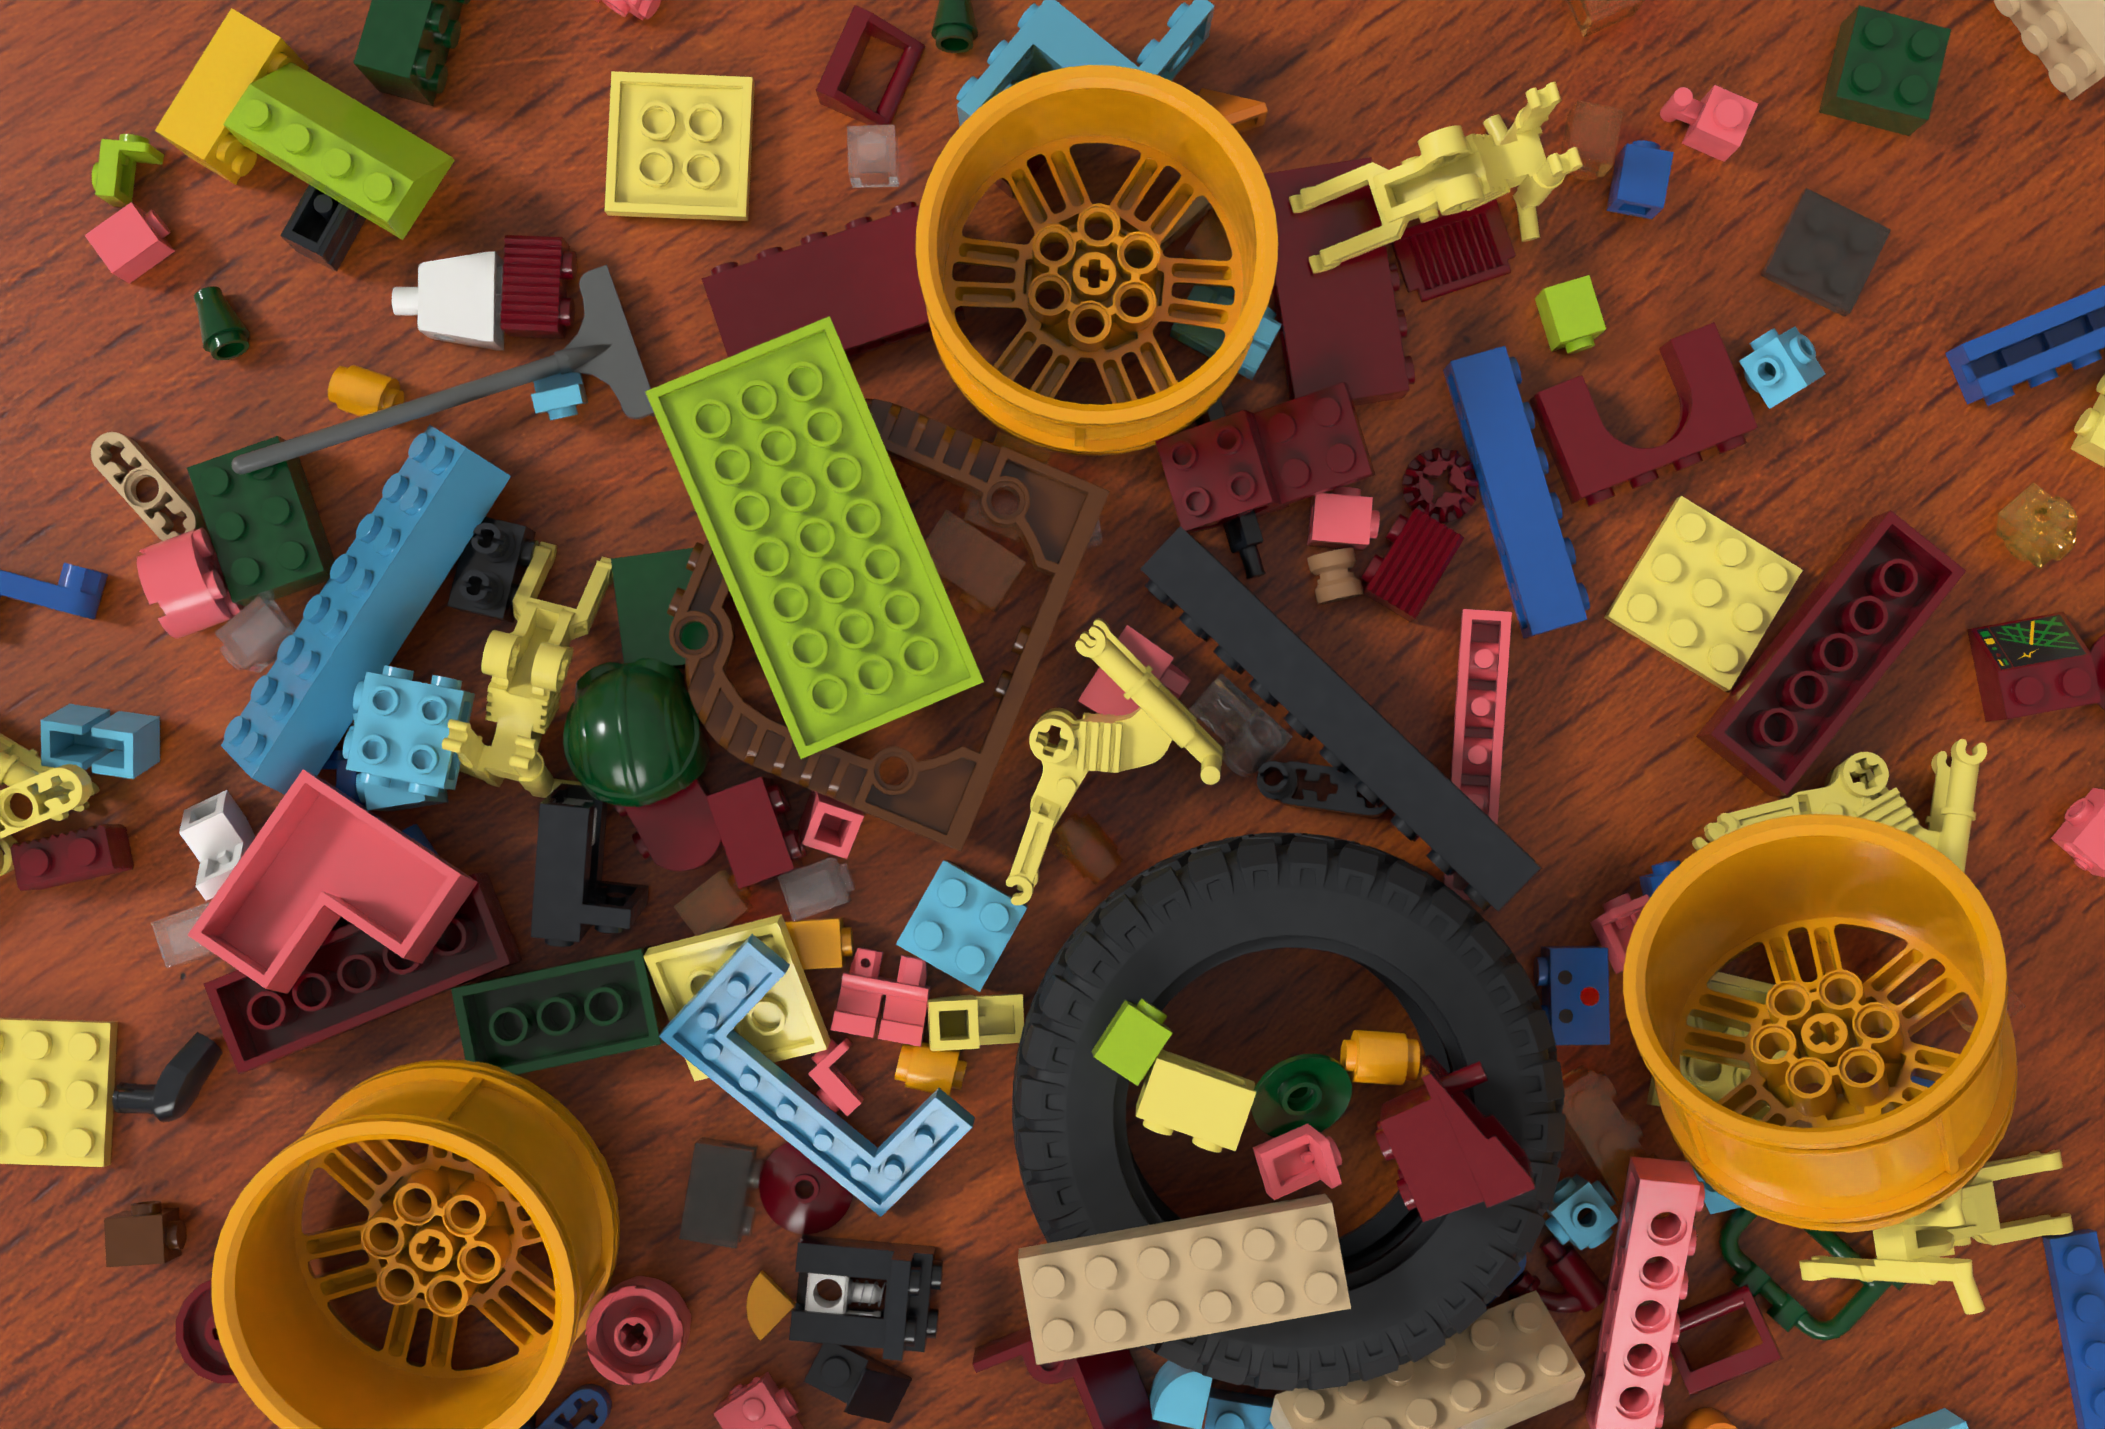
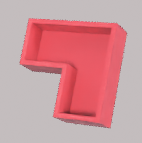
[188,770,478,994]

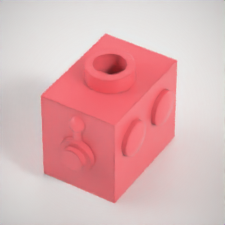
[2051,788,2105,877]
[713,1371,804,1429]

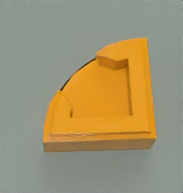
[746,1270,796,1341]

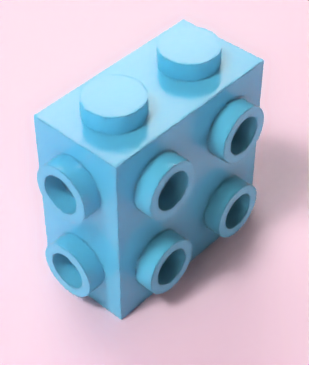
[343,665,475,797]

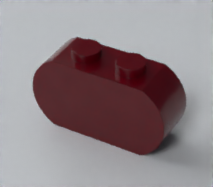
[614,775,724,871]

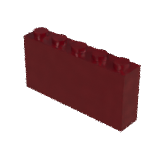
[1264,157,1415,406]
[701,202,965,359]

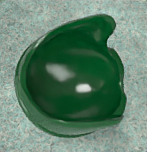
[563,658,710,807]

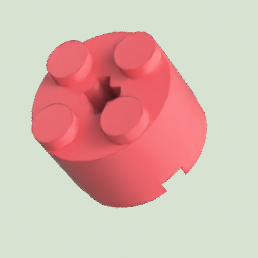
[136,528,244,639]
[585,1276,691,1385]

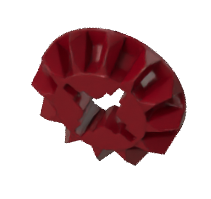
[1402,447,1479,523]

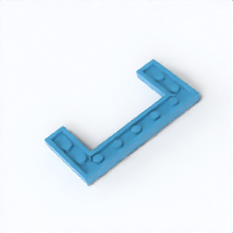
[659,934,975,1217]

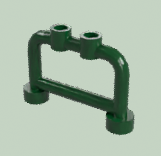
[1719,1207,1907,1341]

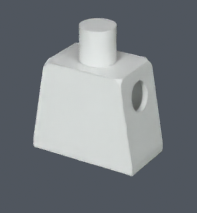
[392,252,504,350]

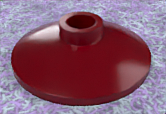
[759,1142,853,1234]

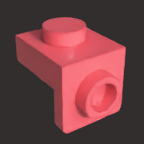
[1590,893,1650,974]
[808,1038,865,1116]
[1252,1123,1342,1200]

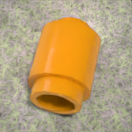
[328,365,404,417]
[1340,1030,1420,1085]
[894,1041,967,1096]

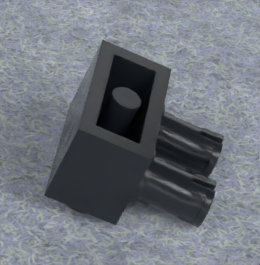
[447,517,539,623]

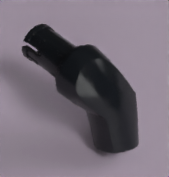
[112,1032,223,1122]

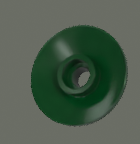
[1251,1054,1352,1138]

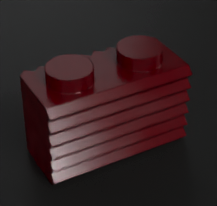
[500,235,577,339]
[1361,508,1464,622]
[10,824,134,891]

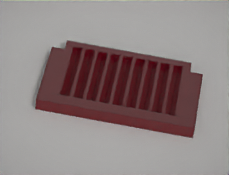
[1392,199,1516,302]

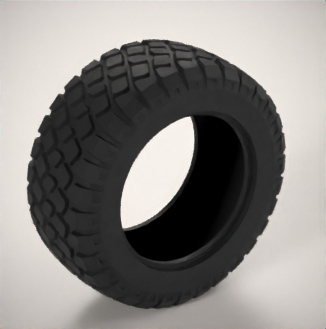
[1012,832,1566,1391]

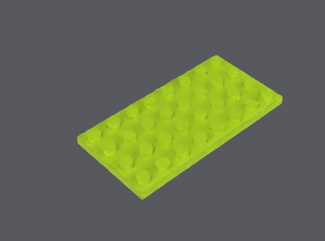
[645,316,984,759]

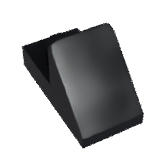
[804,1343,912,1423]

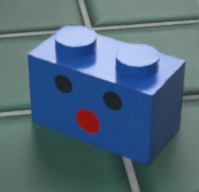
[1534,946,1610,1045]

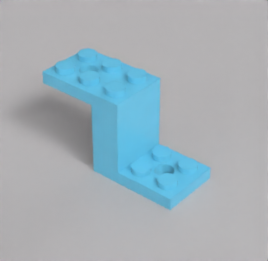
[956,0,1215,126]

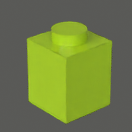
[1535,275,1606,354]
[1091,998,1172,1086]

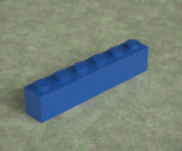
[1443,346,1590,639]

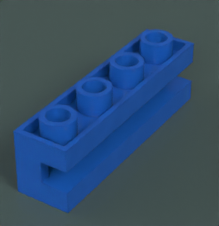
[1945,285,2105,406]

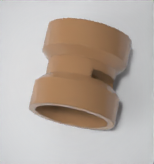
[1307,548,1364,605]

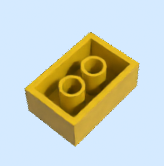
[155,8,309,185]

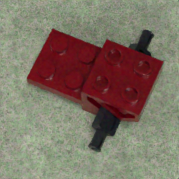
[1155,373,1375,580]

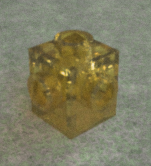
[1996,482,2078,569]

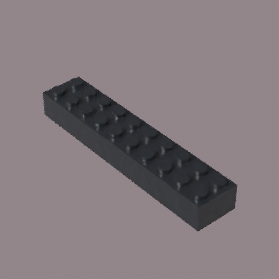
[1140,526,1542,911]

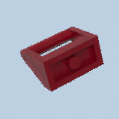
[816,5,925,132]
[1670,1284,1784,1395]

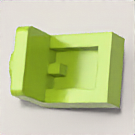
[92,134,164,207]

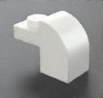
[179,790,255,901]

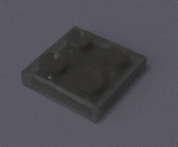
[1761,188,1891,317]

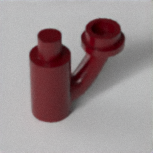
[1506,1235,1607,1313]

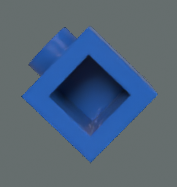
[1606,140,1674,219]

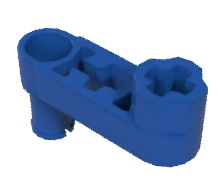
[0,563,108,620]

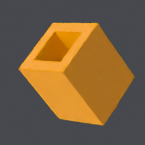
[785,917,854,970]

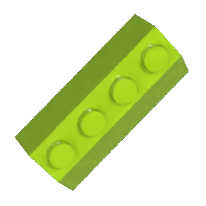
[223,62,455,240]

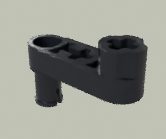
[1257,761,1390,819]

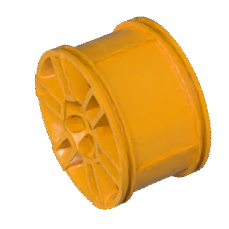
[916,65,1278,456]
[1623,814,2018,1233]
[212,1059,620,1429]

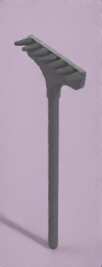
[231,265,655,475]

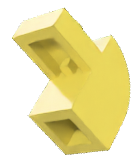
[927,993,1024,1051]

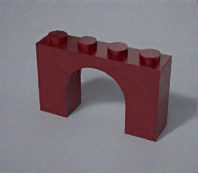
[1529,322,1758,507]

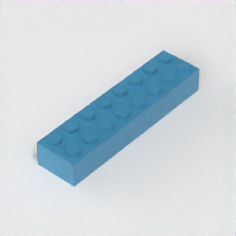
[221,424,511,795]

